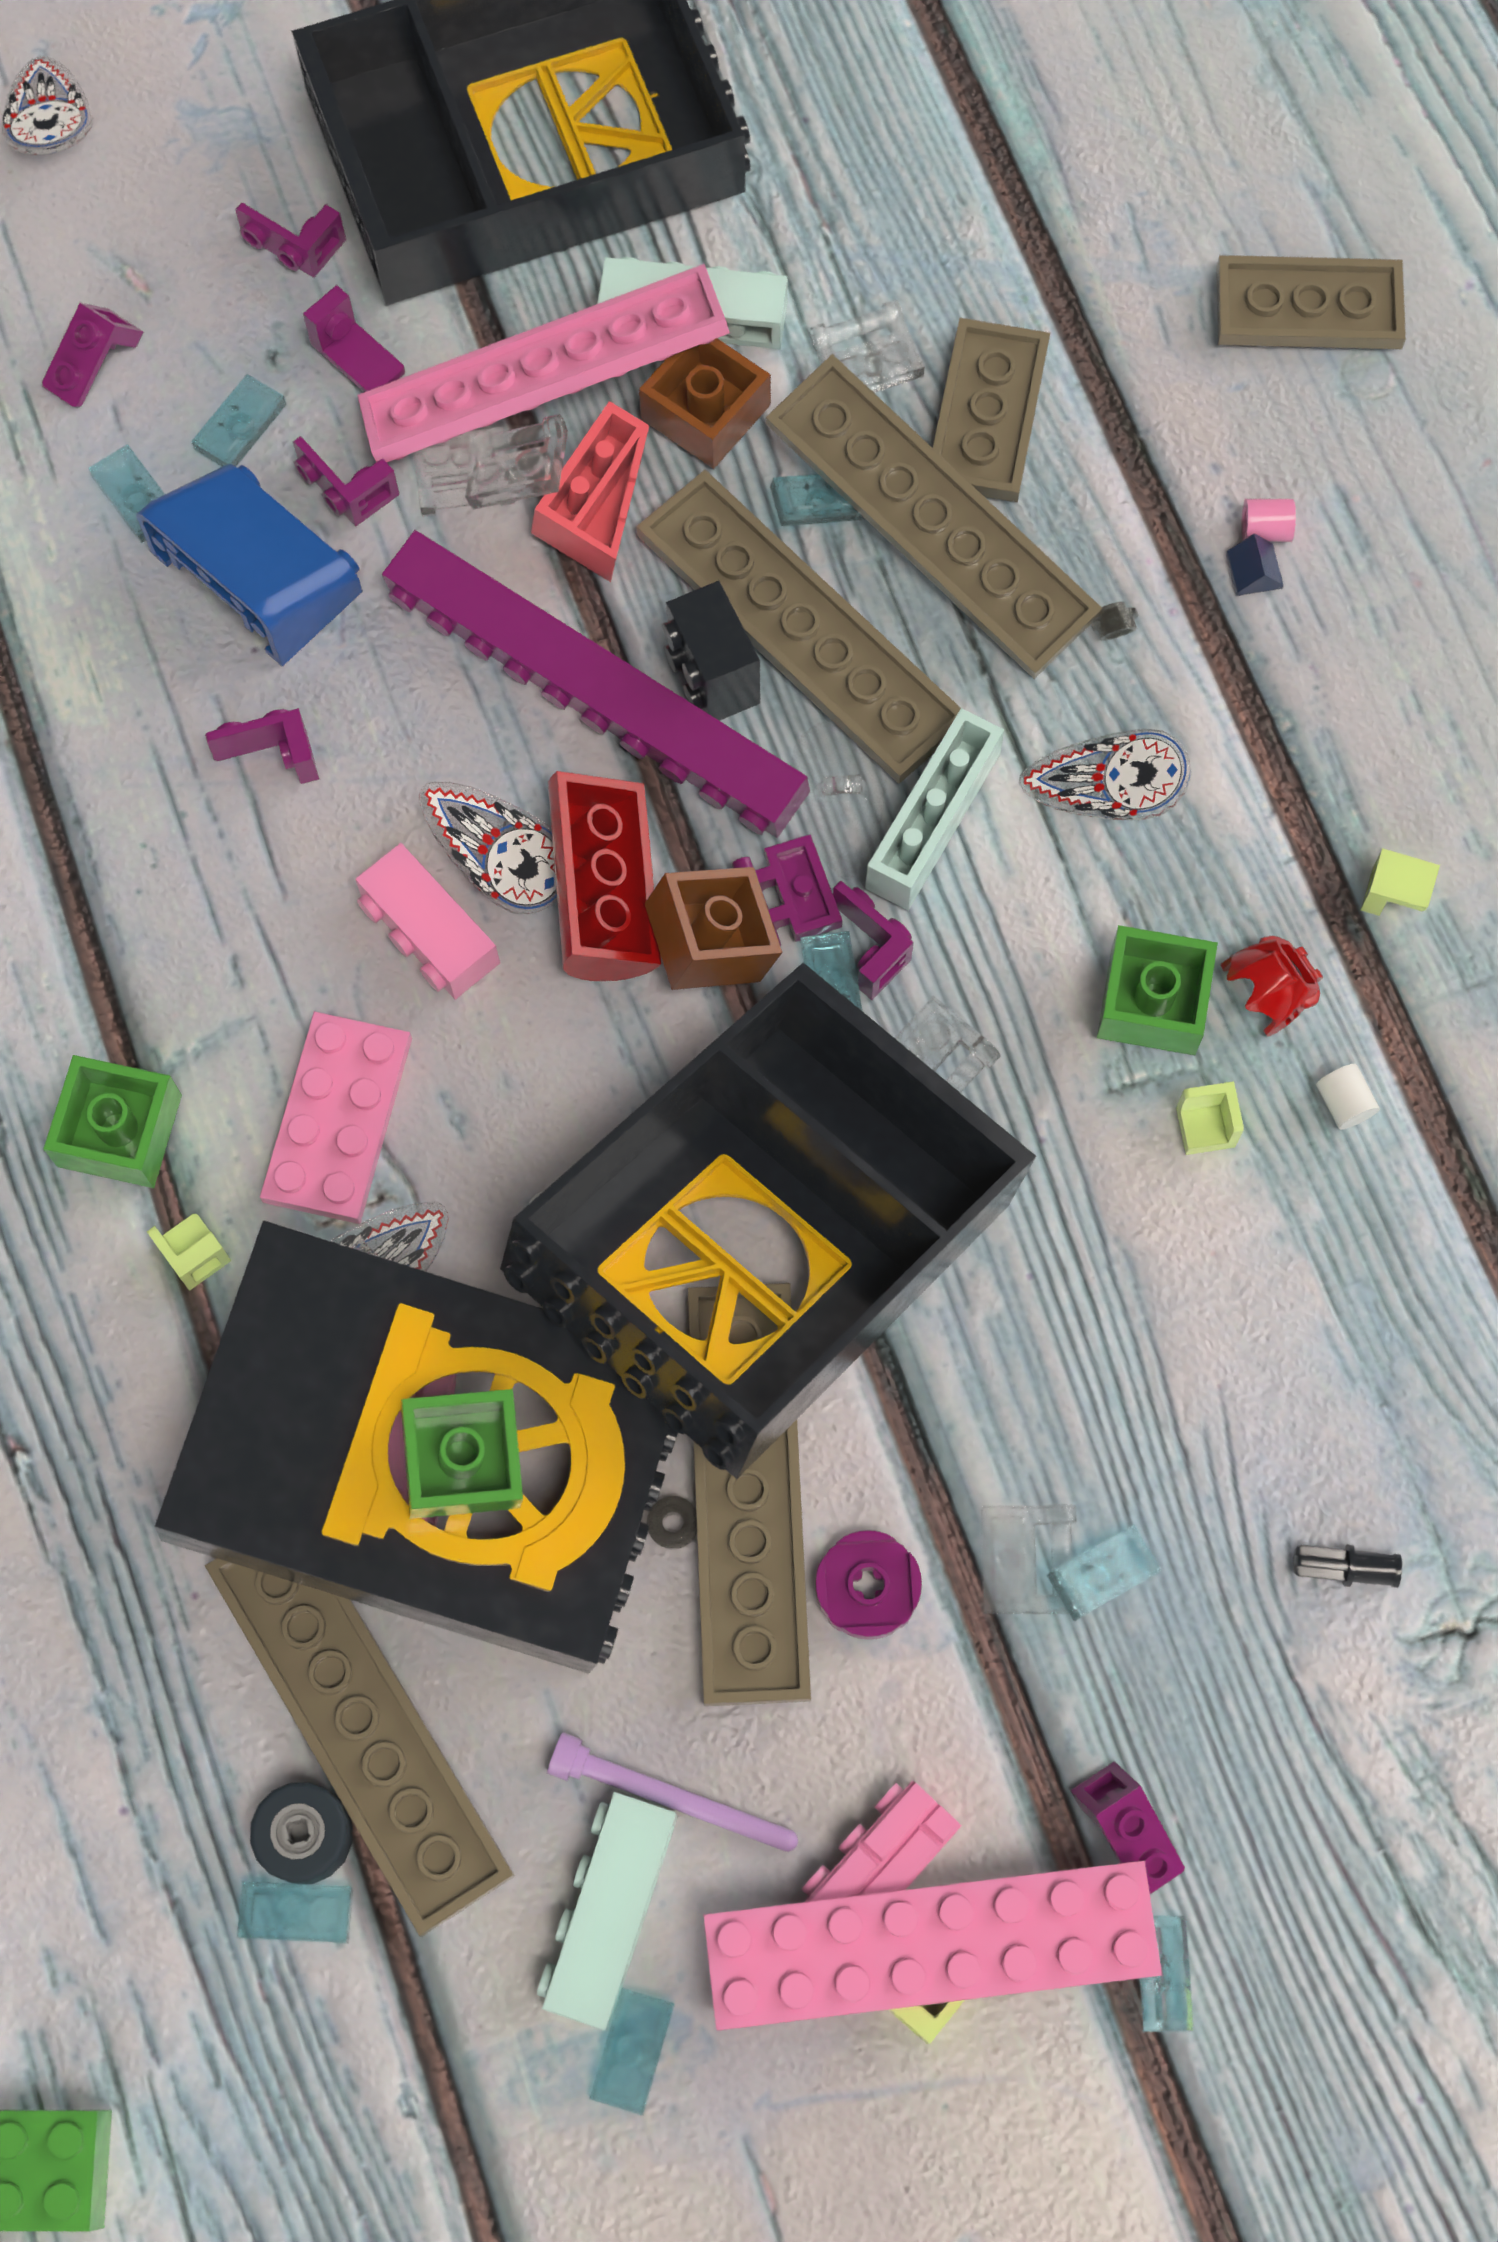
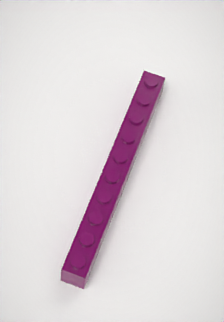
[382,530,810,838]

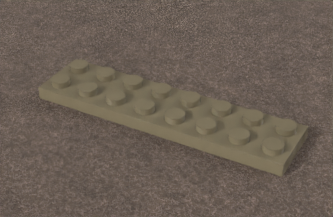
[766,354,1103,679]
[636,470,961,784]
[688,1283,811,1706]
[205,1558,515,1937]

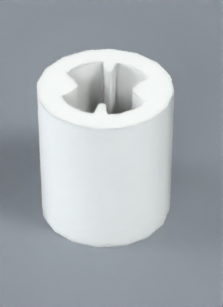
[1316,1064,1380,1130]

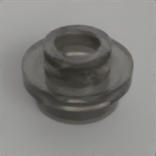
[1091,602,1139,640]
[647,1496,697,1549]

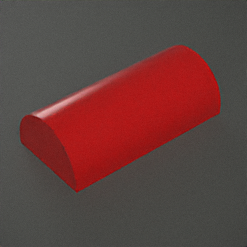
[548,771,661,981]

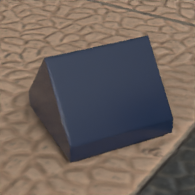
[1226,534,1284,596]

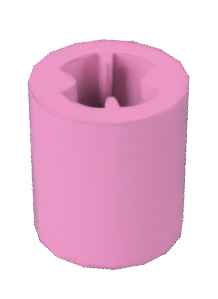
[1242,499,1296,542]

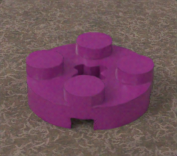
[816,1530,922,1640]

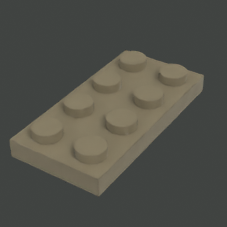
[1217,255,1406,349]
[933,318,1050,502]

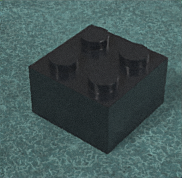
[662,580,760,721]

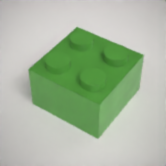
[1097,925,1218,1056]
[43,1055,182,1188]
[401,1389,523,1519]
[0,2110,112,2232]

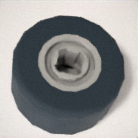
[250,1782,353,1885]

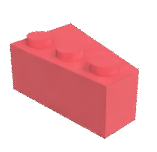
[531,401,649,582]

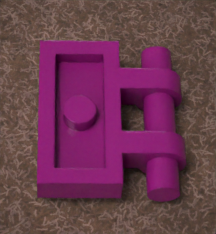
[732,834,842,947]

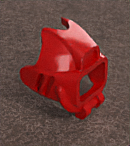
[1220,935,1323,1037]

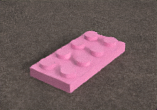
[260,1012,412,1224]

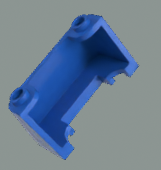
[136,463,363,667]

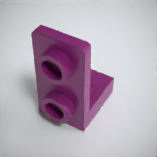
[235,202,346,278]
[303,285,405,392]
[42,302,144,407]
[293,436,400,527]
[205,708,319,784]
[833,881,914,1000]
[1070,1761,1185,1894]

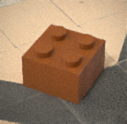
[639,338,771,469]
[645,867,782,990]

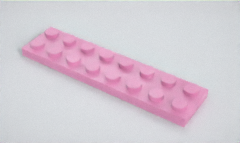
[358,264,730,462]
[704,1861,1162,2031]

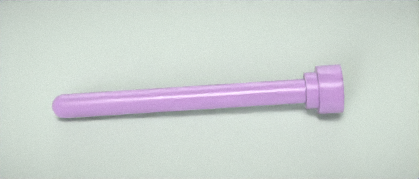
[547,1732,798,1852]

